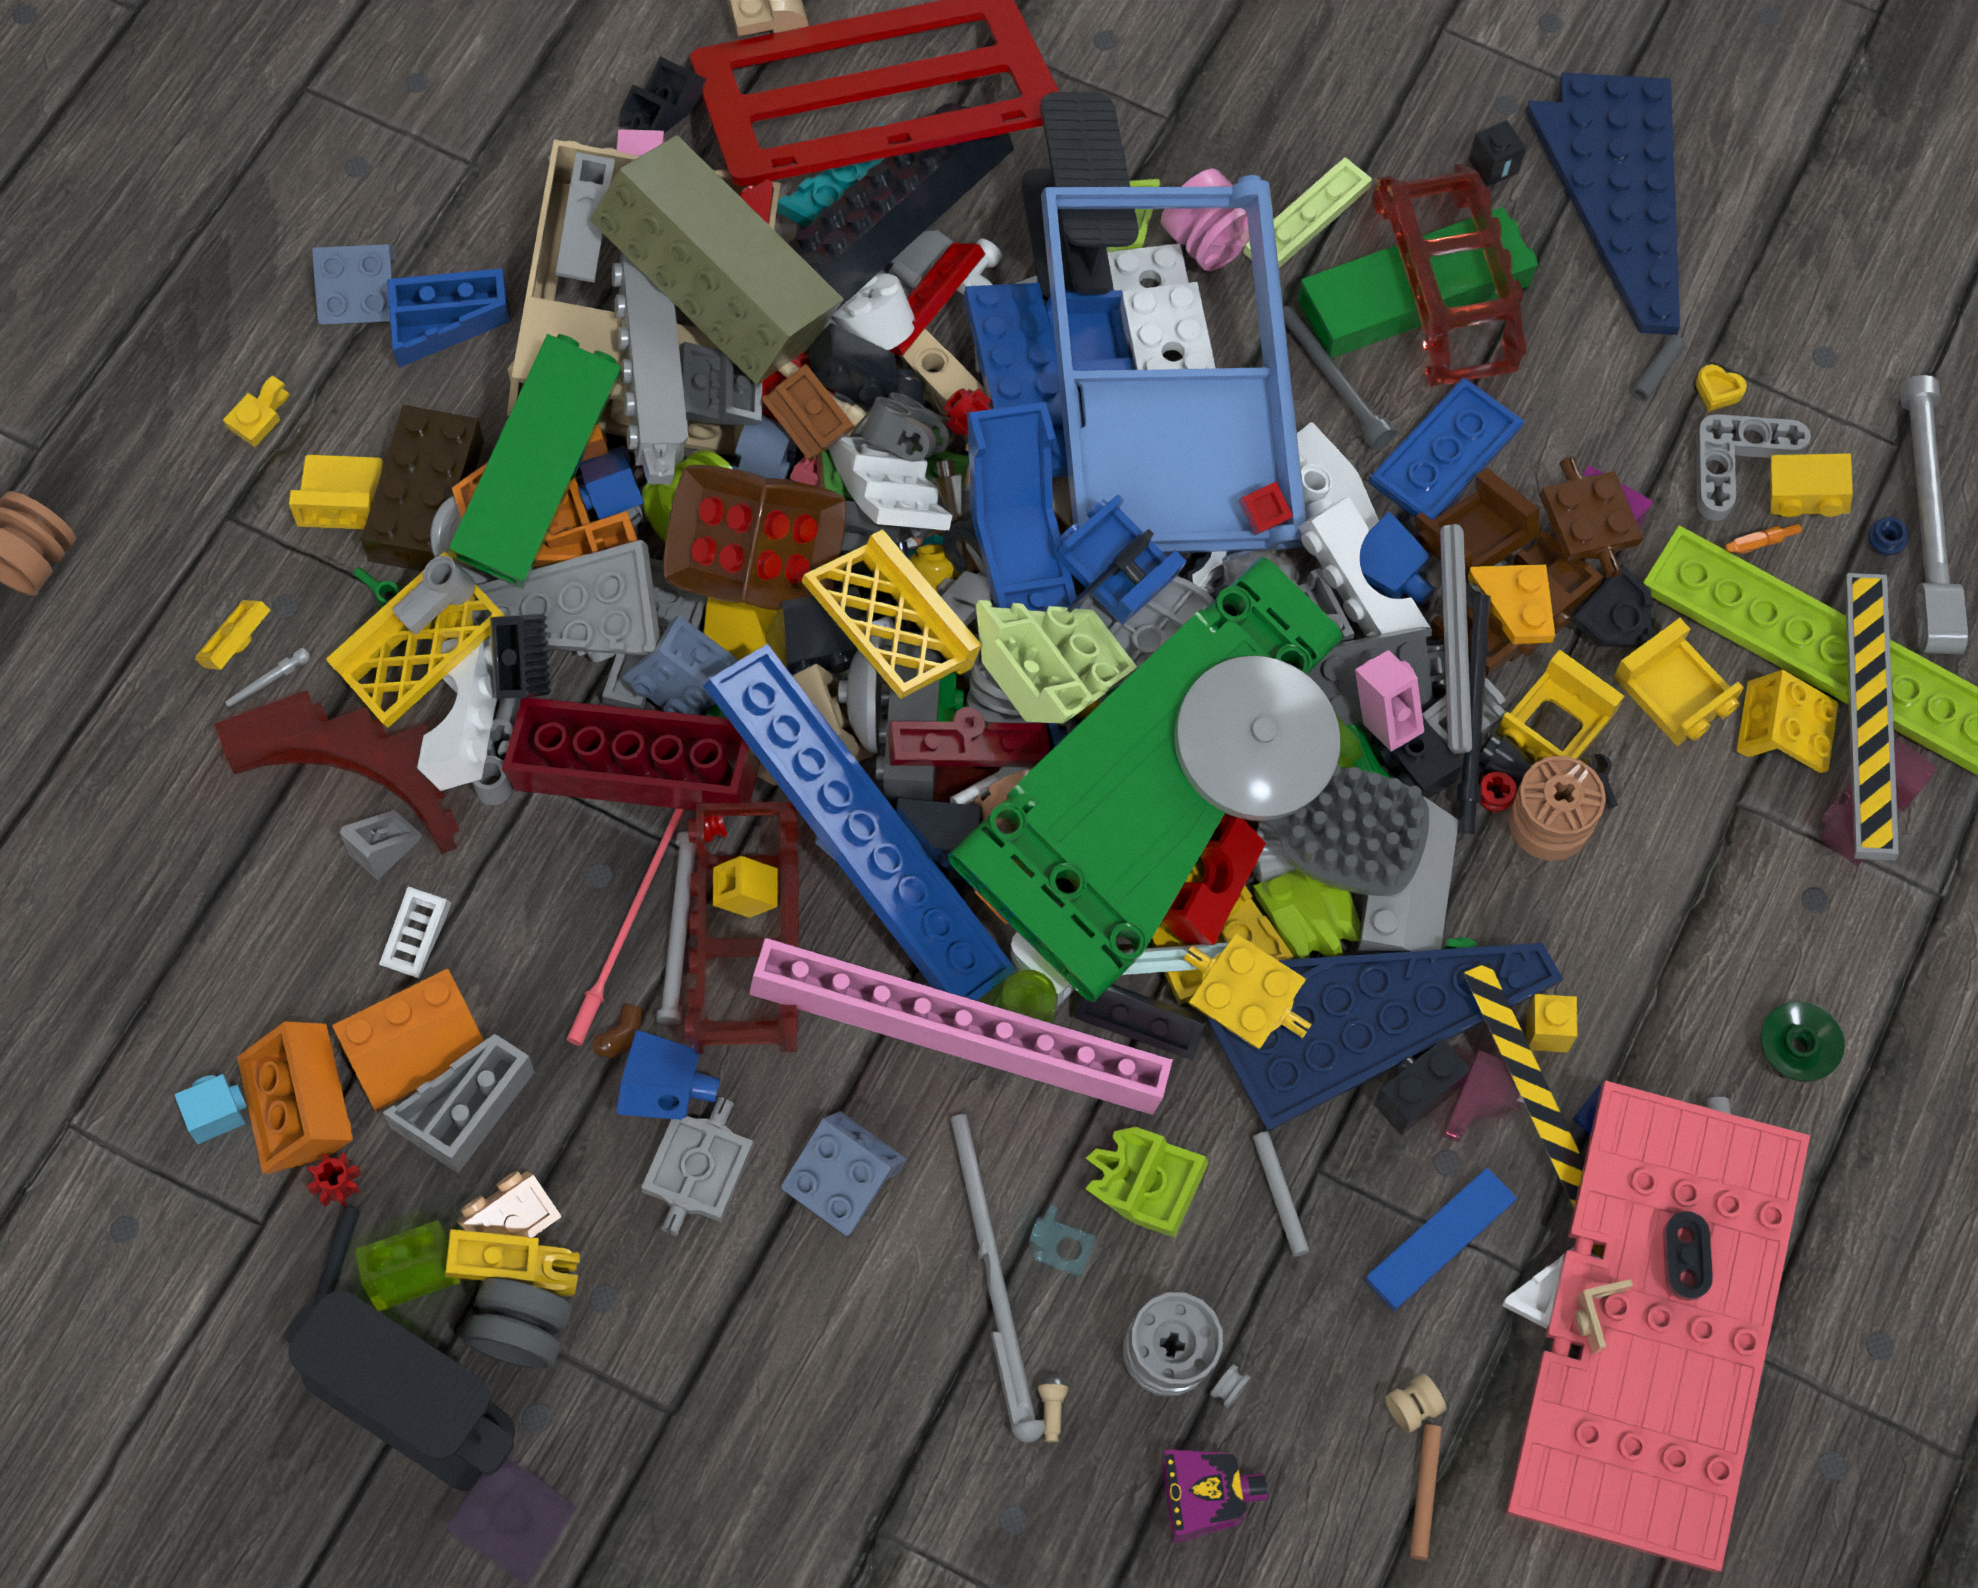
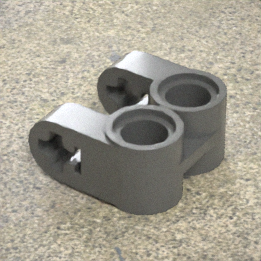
[860,392,956,462]

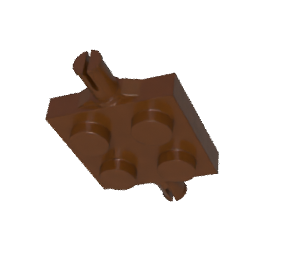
[1539,456,1643,579]

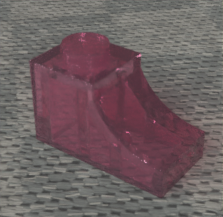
[1443,1050,1523,1143]

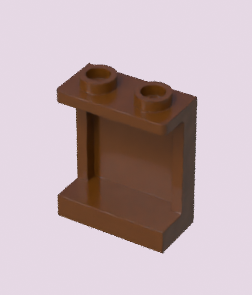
[1415,468,1540,583]

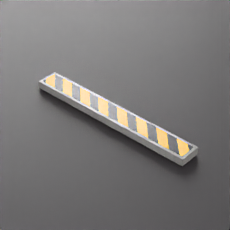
[1845,573,1899,861]

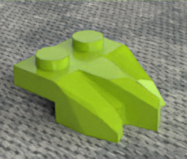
[1254,869,1361,959]
[1085,1127,1209,1238]

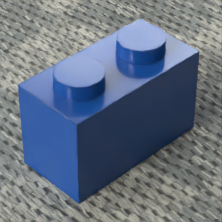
[576,445,644,520]

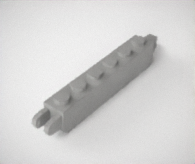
[612,251,688,485]

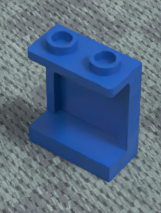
[1045,290,1135,392]
[1055,494,1187,625]

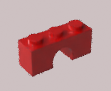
[1162,814,1266,946]

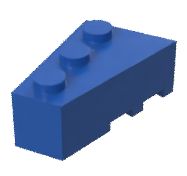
[387,268,510,368]

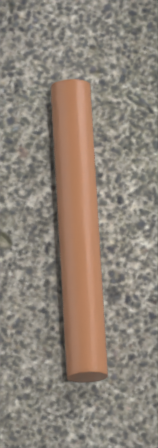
[1410,1424,1442,1560]

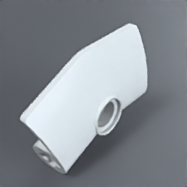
[1297,423,1379,530]

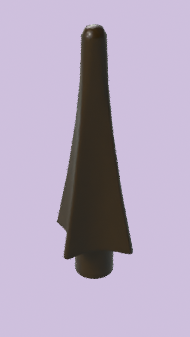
[932,459,966,561]

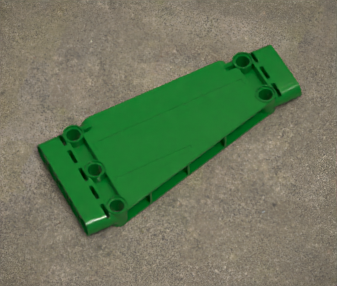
[948,557,1343,1002]

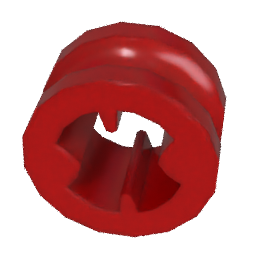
[1480,771,1517,812]
[697,811,727,843]

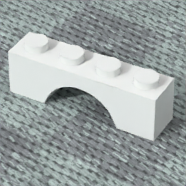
[1298,496,1432,638]
[417,636,497,791]

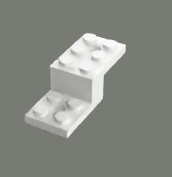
[1107,244,1215,370]

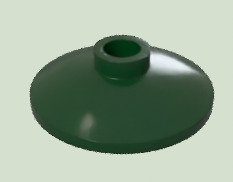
[1760,1001,1845,1082]

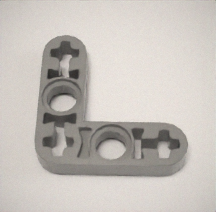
[1696,414,1811,521]

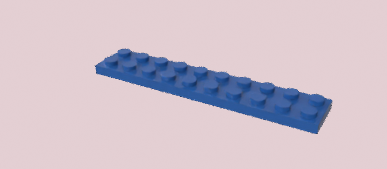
[703,644,1017,1001]

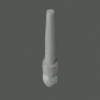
[225,648,310,707]

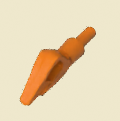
[1725,524,1802,554]

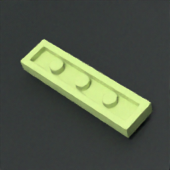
[1244,157,1372,268]

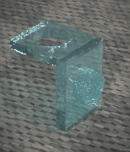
[1029,1205,1096,1277]

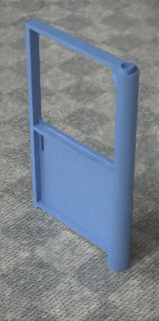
[1041,175,1307,554]

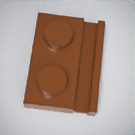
[761,364,855,463]

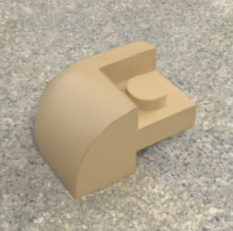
[727,0,809,36]

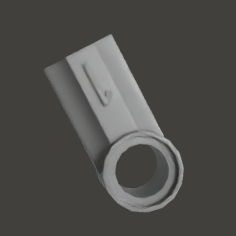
[392,556,475,635]

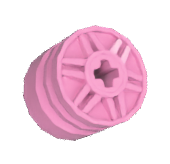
[1160,169,1250,271]

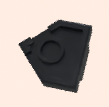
[1570,563,1655,647]

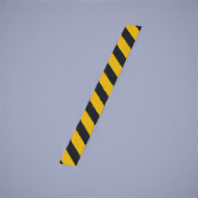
[1464,962,1603,1258]

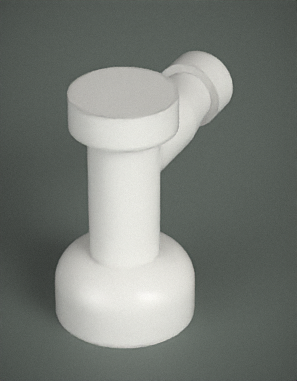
[957,239,1002,294]

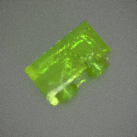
[355,1220,461,1311]

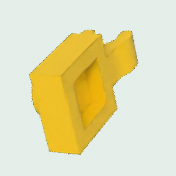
[223,376,290,447]

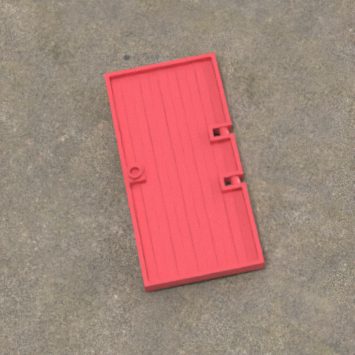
[1505,1081,1810,1573]

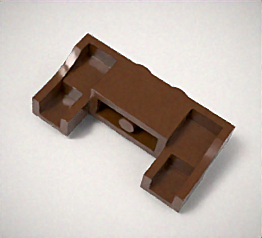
[1430,531,1603,678]

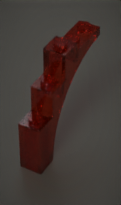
[214,690,459,854]

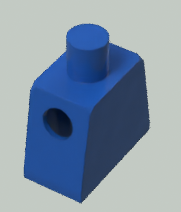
[1360,512,1436,606]
[616,1030,720,1120]

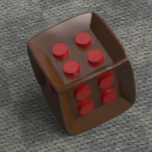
[663,465,846,610]

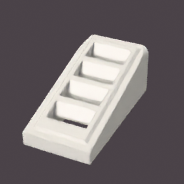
[379,887,451,978]

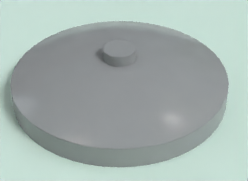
[1174,656,1340,821]

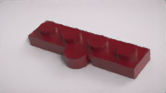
[886,707,1050,767]

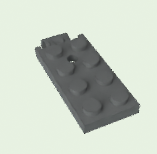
[1283,627,1446,727]

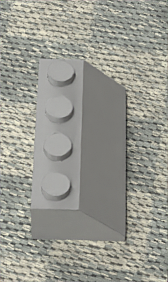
[1356,797,1459,955]

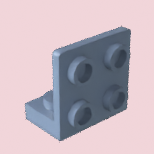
[312,244,396,324]
[622,615,739,715]
[782,1111,908,1236]

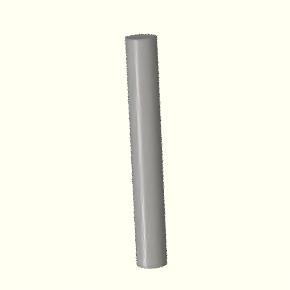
[1253,1132,1309,1257]

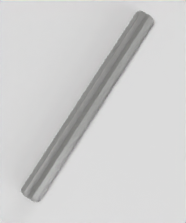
[1440,524,1472,754]

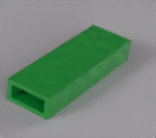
[1297,207,1537,359]
[448,333,621,589]

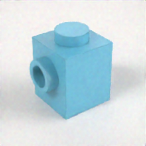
[174,1074,247,1144]

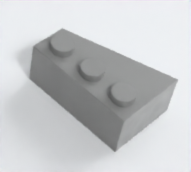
[383,1034,534,1173]

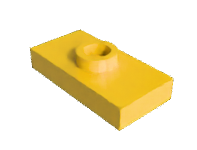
[195,600,271,670]

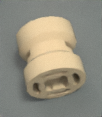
[1385,1373,1446,1434]

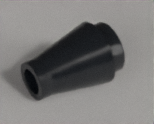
[1479,732,1535,782]

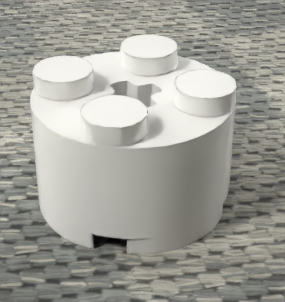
[831,274,915,350]

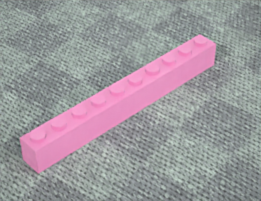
[749,938,1172,1115]

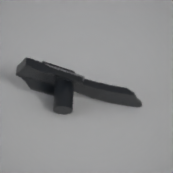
[1067,529,1154,613]

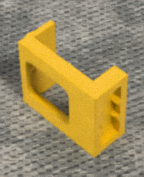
[1497,649,1624,763]

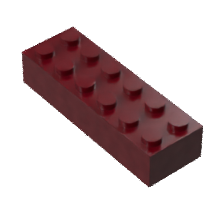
[502,698,760,816]

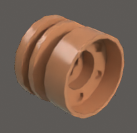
[0,491,76,596]
[1508,756,1606,861]

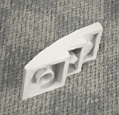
[829,436,952,530]

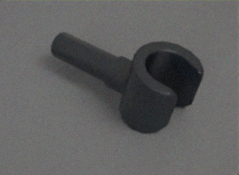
[1581,754,1618,809]

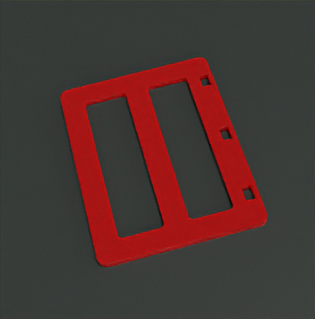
[690,0,1060,186]

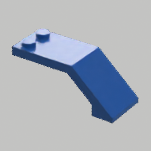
[967,402,1080,612]

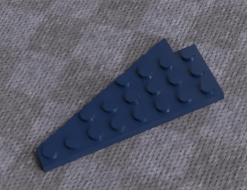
[1526,72,1680,335]
[1207,943,1563,1132]

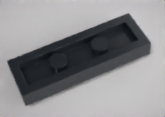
[1075,984,1207,1060]

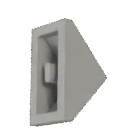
[339,810,422,880]

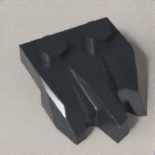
[619,56,706,134]

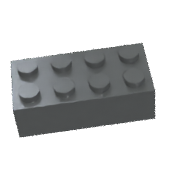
[876,631,942,812]

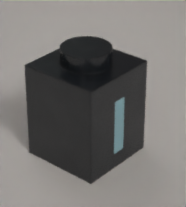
[1469,120,1526,187]

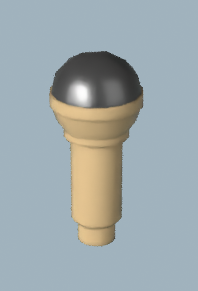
[1038,1374,1068,1442]

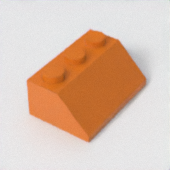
[332,968,484,1112]
[237,1021,353,1174]

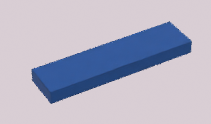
[1364,1167,1517,1312]

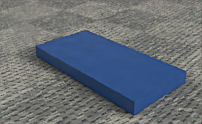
[1368,377,1524,520]

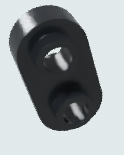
[1663,1211,1713,1301]

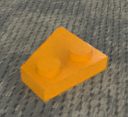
[1468,565,1555,644]

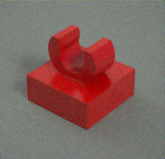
[1238,482,1294,536]

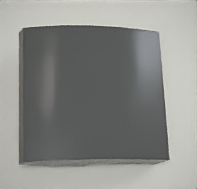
[679,341,762,425]

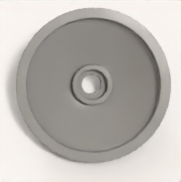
[839,635,885,754]

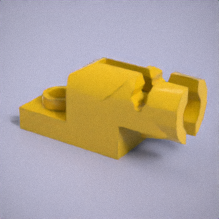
[445,1229,580,1297]

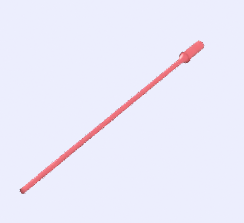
[566,808,684,1046]

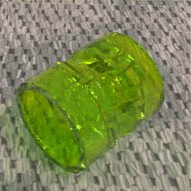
[1001,970,1056,1024]

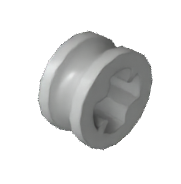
[1210,1364,1251,1409]

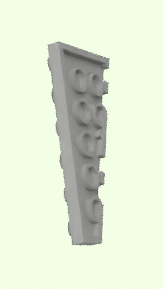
[446,540,660,656]

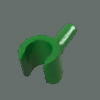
[354,567,399,608]

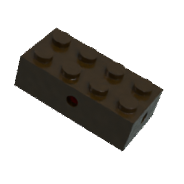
[361,405,484,571]

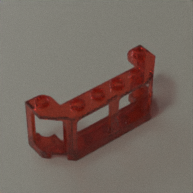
[1371,163,1526,387]
[685,802,799,1054]

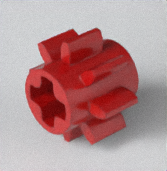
[944,388,991,436]
[307,1153,362,1207]

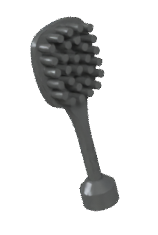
[1257,764,1429,896]

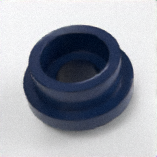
[1868,517,1908,555]

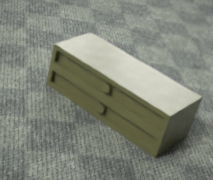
[590,135,844,385]

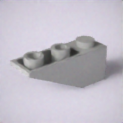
[555,152,615,283]

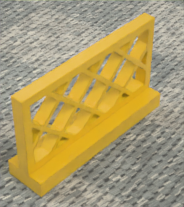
[802,529,982,699]
[326,551,505,728]

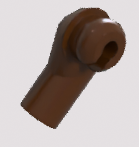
[593,1005,643,1058]

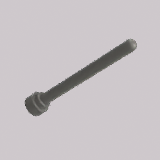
[1283,306,1397,450]

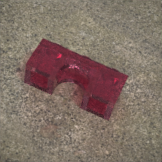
[1818,739,1938,867]

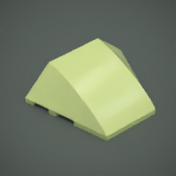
[976,600,1138,724]

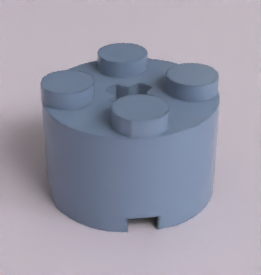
[731,415,800,480]

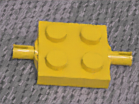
[1183,933,1312,1050]

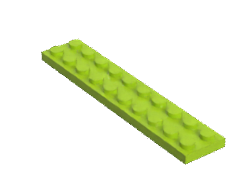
[1643,525,1978,775]

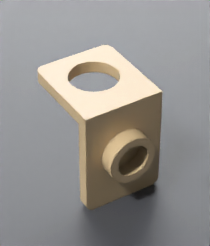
[1575,1279,1633,1354]

